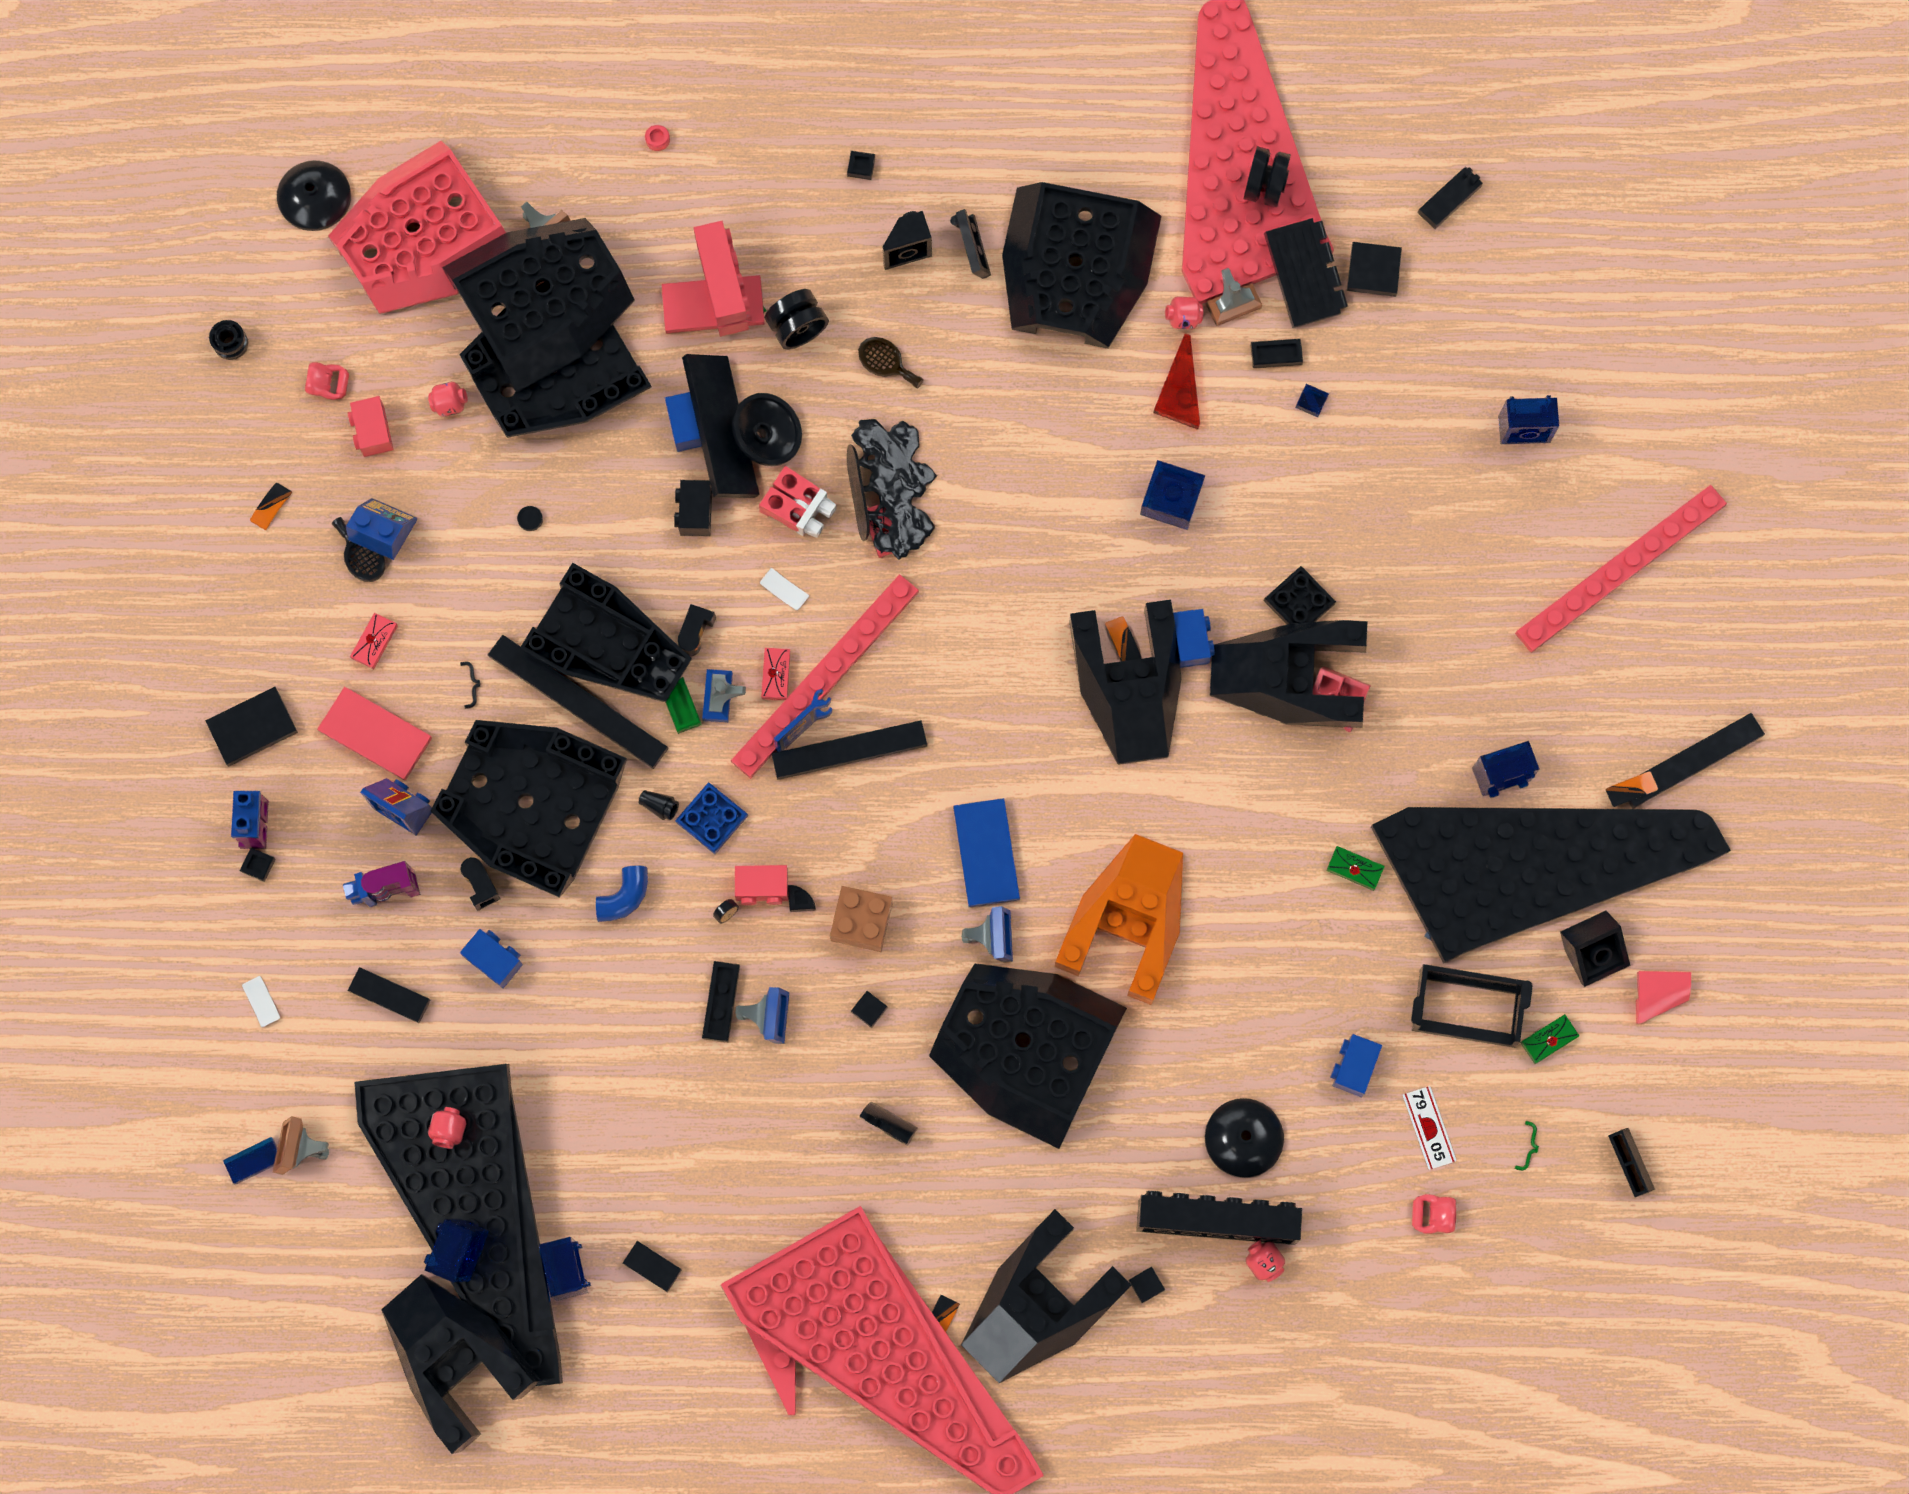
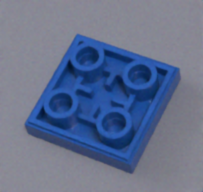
[675,782,748,854]

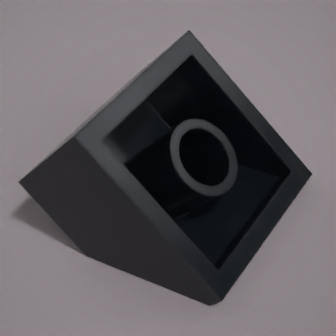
[882,211,932,270]
[1560,911,1631,987]

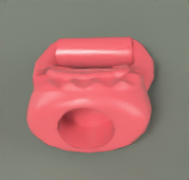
[305,362,349,400]
[1412,1194,1457,1234]

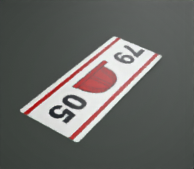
[1403,1086,1456,1170]

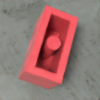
[348,396,394,457]
[735,865,788,905]

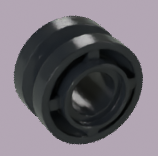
[209,320,248,360]

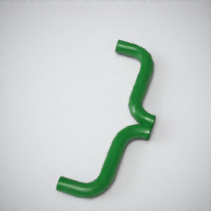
[1515,1121,1539,1171]

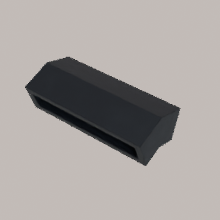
[1608,1128,1655,1197]

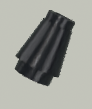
[638,790,679,820]

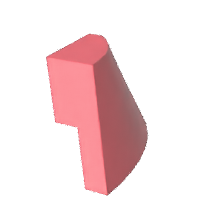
[1313,666,1371,732]
[1636,971,1691,1024]

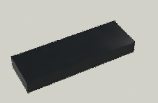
[702,961,740,1043]
[348,967,431,1023]

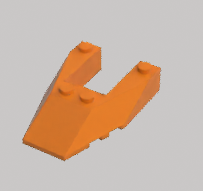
[1055,834,1183,1005]

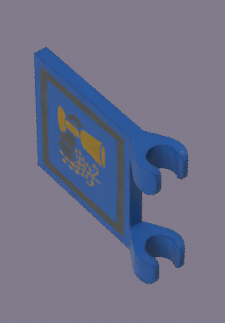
[774,689,832,752]

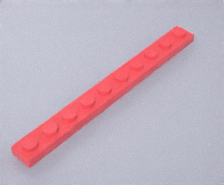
[1515,485,1727,653]
[731,574,919,779]

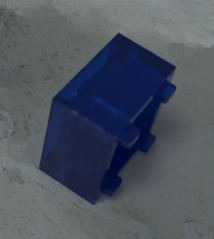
[1498,395,1559,444]
[1140,460,1205,530]
[1472,741,1540,798]
[424,1219,489,1283]
[539,1237,591,1301]

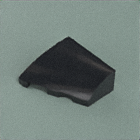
[860,1102,918,1146]

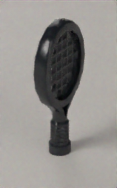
[332,517,386,582]

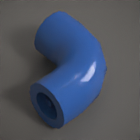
[596,866,648,922]

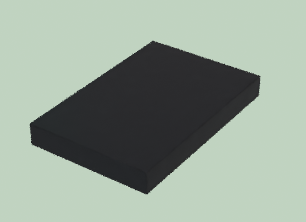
[205,687,298,767]

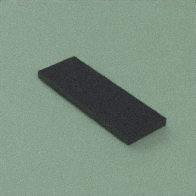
[682,354,760,498]

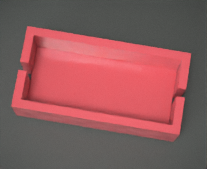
[693,220,752,337]

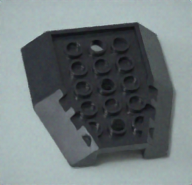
[1002,182,1162,349]
[442,218,635,393]
[459,265,652,438]
[430,720,627,898]
[929,963,1127,1149]

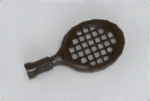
[858,337,924,389]

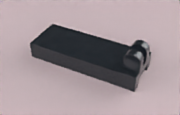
[1418,167,1483,229]
[950,209,991,279]

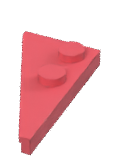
[745,1326,796,1415]

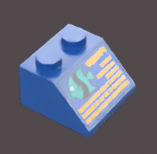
[346,498,417,560]

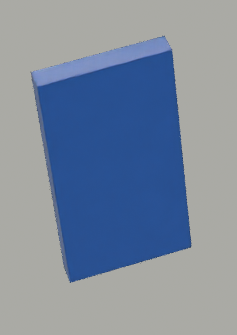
[953,798,1020,907]

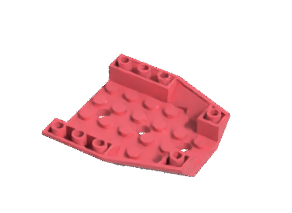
[328,141,506,314]

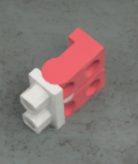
[759,466,836,538]

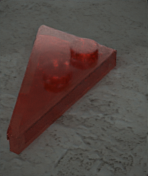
[1153,333,1200,430]

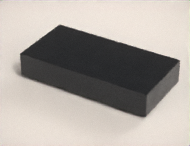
[1250,339,1303,368]
[623,1241,682,1293]

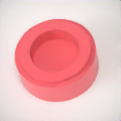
[645,125,670,151]

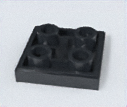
[1347,242,1402,297]
[1264,566,1336,624]

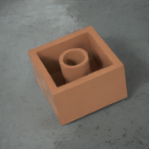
[830,886,893,952]

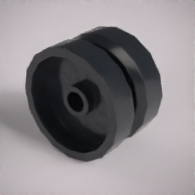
[1243,146,1291,207]
[764,289,829,350]

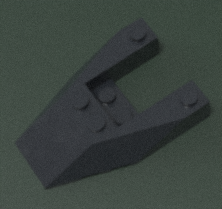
[1069,599,1182,765]
[1210,620,1368,728]
[961,1209,1132,1383]
[381,1274,542,1454]

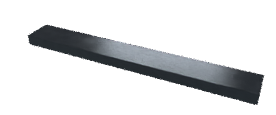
[488,635,668,769]

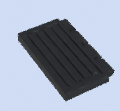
[1264,218,1348,328]

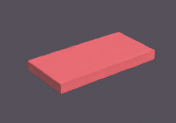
[662,275,765,333]
[317,686,432,781]

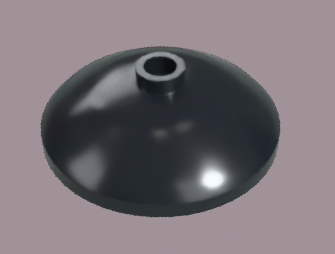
[277,160,351,231]
[732,393,802,467]
[1205,1098,1284,1178]

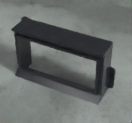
[1411,964,1533,1048]

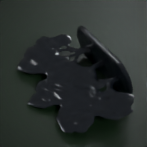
[847,419,937,560]

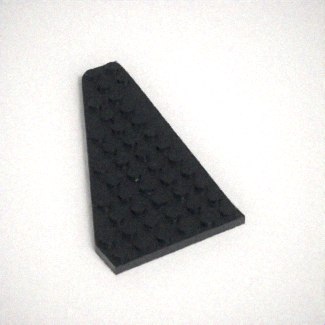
[1371,807,1731,964]
[354,1064,563,1386]

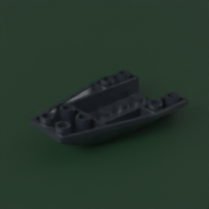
[520,562,692,703]

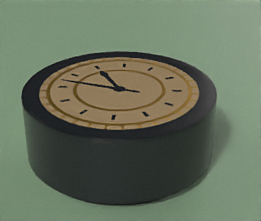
[713,899,739,924]

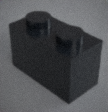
[674,480,712,536]

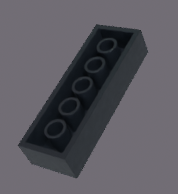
[1136,1191,1302,1245]

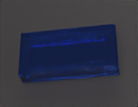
[223,1137,278,1185]

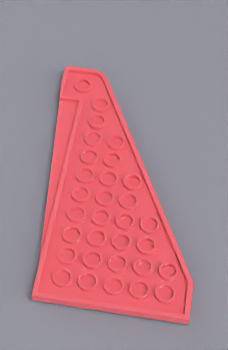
[1182,0,1334,304]
[720,1206,1044,1494]

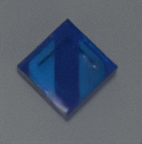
[1295,384,1329,417]

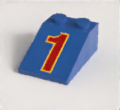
[360,778,432,836]

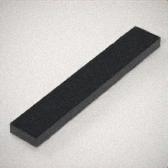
[1628,713,1765,809]
[771,720,927,780]

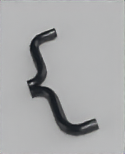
[460,662,480,709]

